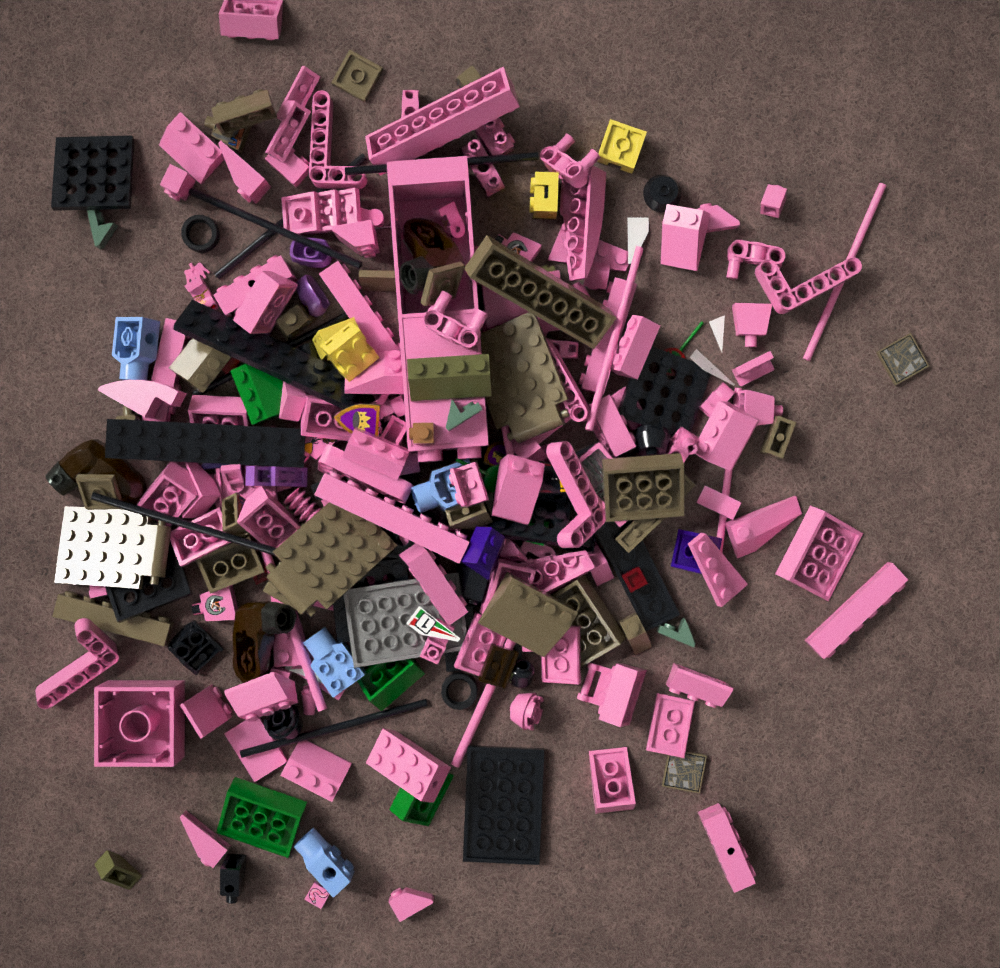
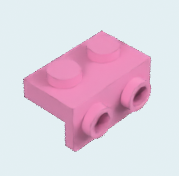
[449,462,489,508]

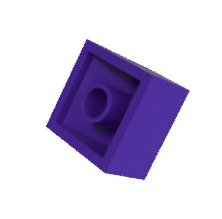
[461,526,505,580]
[671,529,722,574]

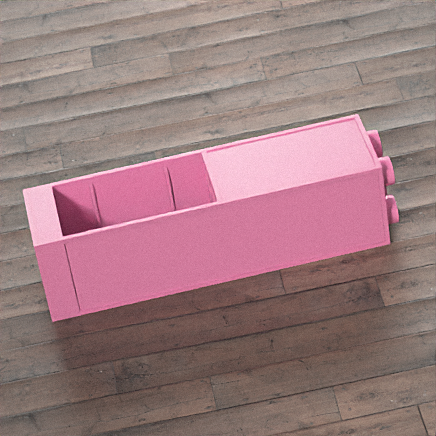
[387,156,489,463]

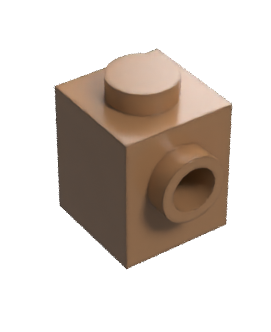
[409,423,435,444]

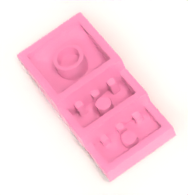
[281,188,361,235]

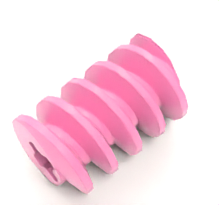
[284,487,321,523]

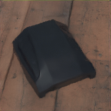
[167,620,224,676]

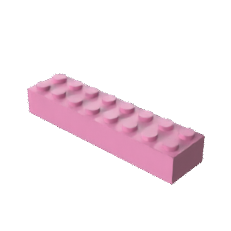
[365,67,520,176]
[314,471,469,563]

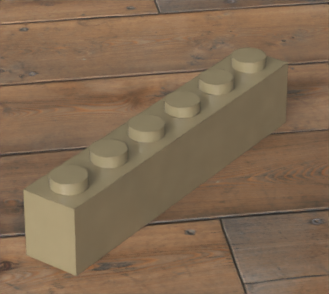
[52,591,174,646]

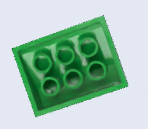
[216,777,307,858]

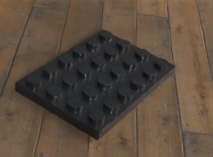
[463,745,544,865]

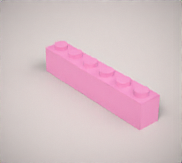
[319,261,401,353]
[578,277,637,395]
[142,318,192,422]
[804,562,908,659]

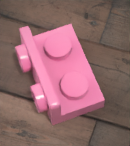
[732,351,774,386]

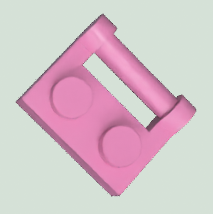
[577,662,612,706]

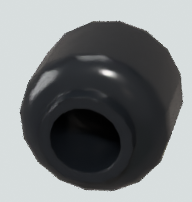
[509,659,535,688]

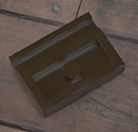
[478,643,519,689]

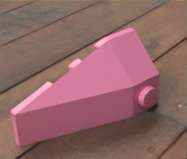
[725,496,802,558]
[519,550,595,594]

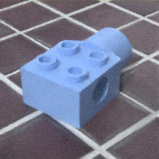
[112,317,160,381]
[411,458,470,513]
[303,627,367,697]
[294,828,354,897]

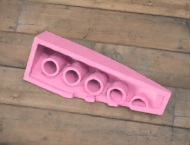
[560,166,606,281]

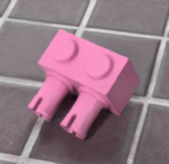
[474,118,515,156]

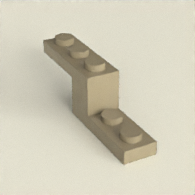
[615,474,695,553]

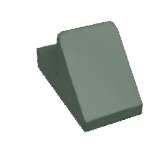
[87,210,118,249]
[446,400,483,431]
[656,617,695,647]

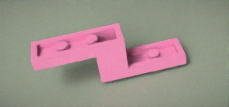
[265,66,320,163]

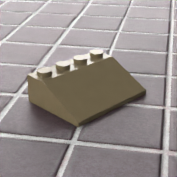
[602,453,684,522]
[478,572,578,657]
[551,574,626,668]

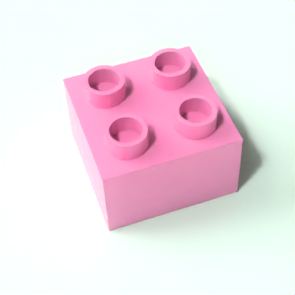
[94,680,185,767]

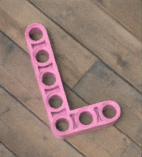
[309,90,368,189]
[755,257,862,314]
[545,337,590,422]
[546,441,606,548]
[318,444,414,504]
[35,618,119,709]

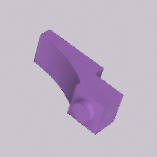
[245,466,307,487]

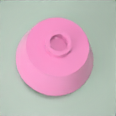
[510,693,544,731]

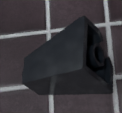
[456,553,488,607]

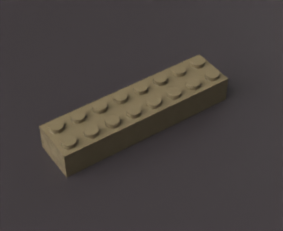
[464,235,617,349]

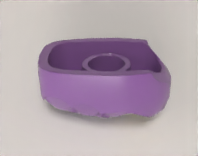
[290,238,332,268]
[296,274,330,317]

